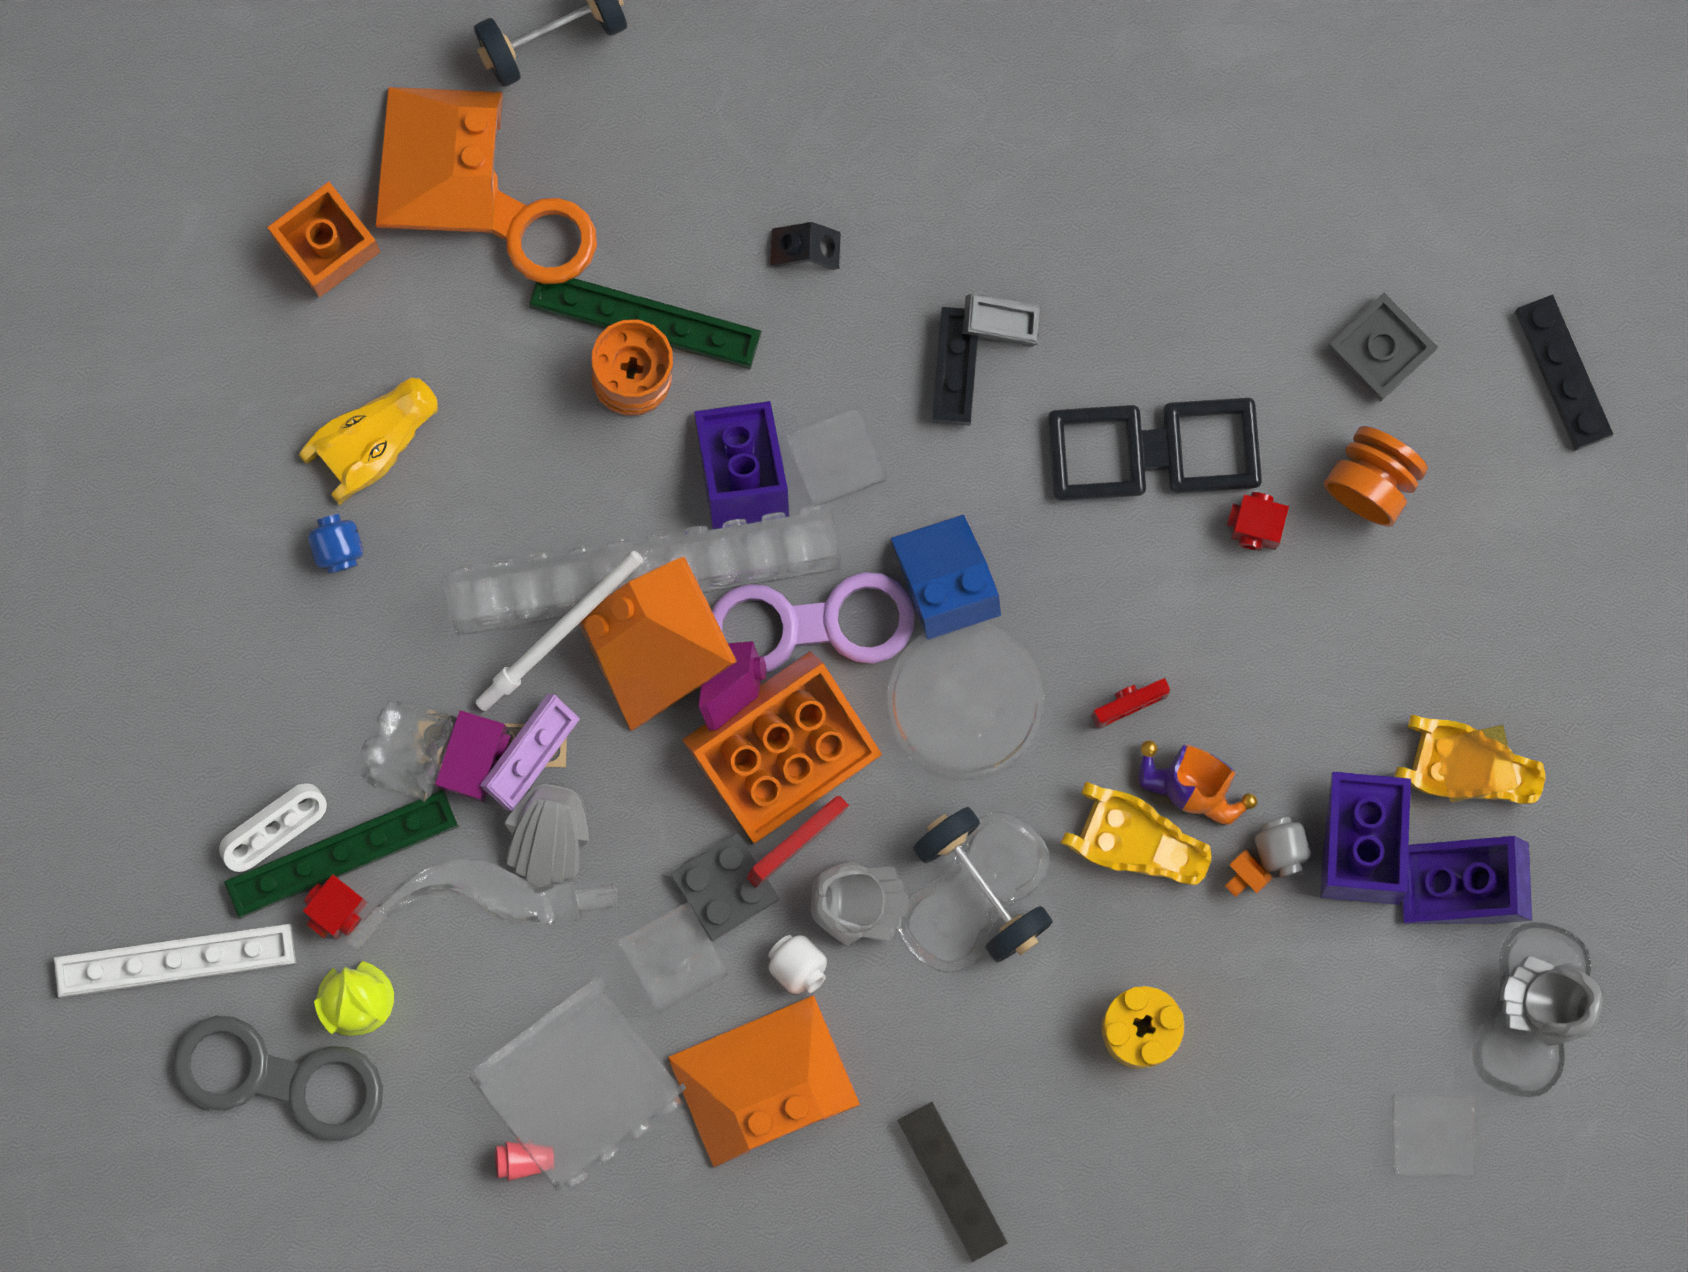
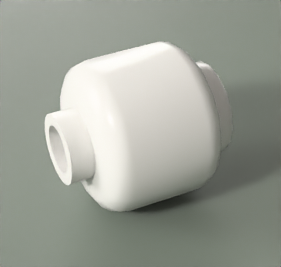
[768,935,827,994]

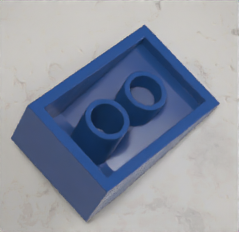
[890,514,1001,640]

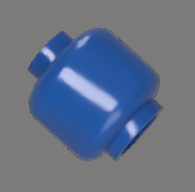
[308,514,364,574]

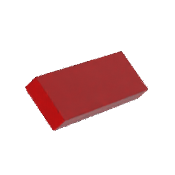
[747,796,849,888]

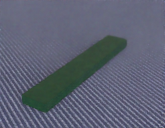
[529,278,762,370]
[224,790,459,919]

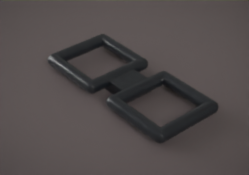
[1048,398,1262,501]

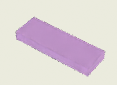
[480,693,580,811]

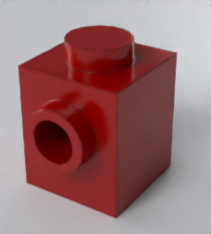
[1227,492,1289,551]
[303,874,368,939]

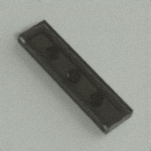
[897,1102,1008,1262]

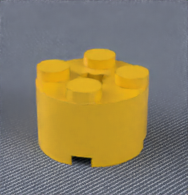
[1101,986,1184,1069]

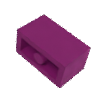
[435,710,511,803]

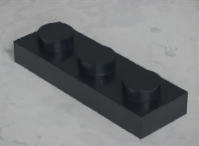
[932,307,978,426]

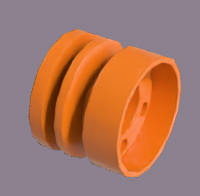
[592,320,673,416]
[1324,426,1428,527]

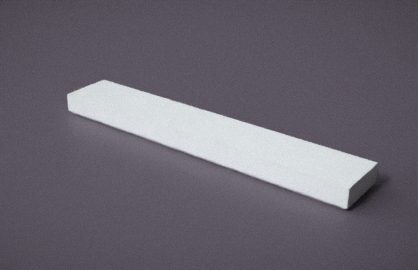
[54,924,296,998]

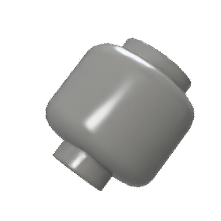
[1255,817,1311,878]

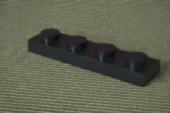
[1515,294,1613,451]

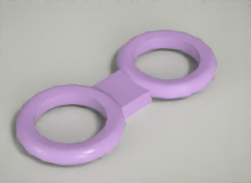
[712,572,915,673]

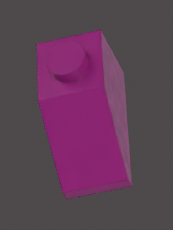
[698,641,767,731]

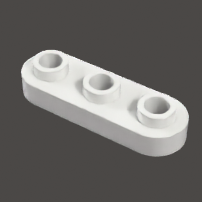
[219,784,327,872]

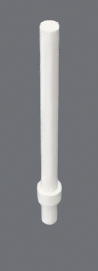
[476,551,644,711]

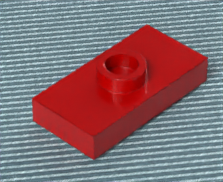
[1091,678,1171,729]

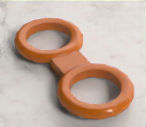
[492,170,597,284]

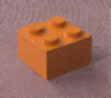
[267,181,380,298]

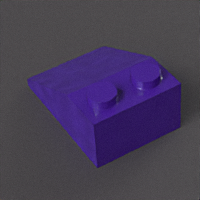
[694,401,789,530]
[1320,772,1411,905]
[1403,836,1532,924]

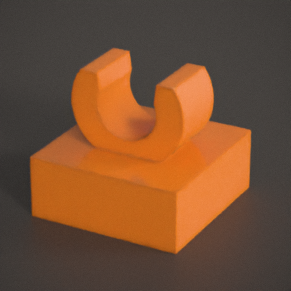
[1225,849,1273,897]

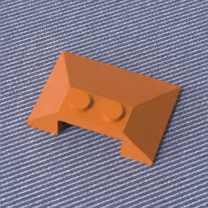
[376,87,503,233]
[579,556,737,731]
[668,995,860,1167]

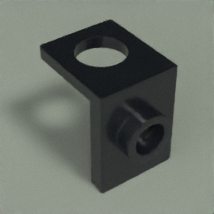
[770,222,841,270]

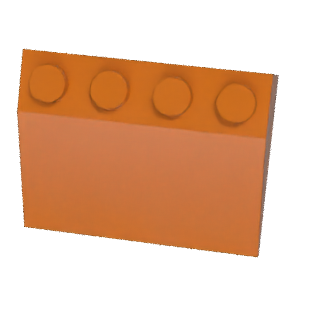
[682,651,882,844]

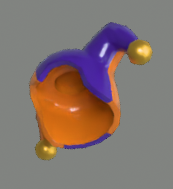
[1138,740,1258,825]

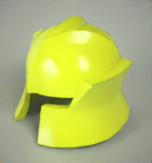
[314,961,394,1036]

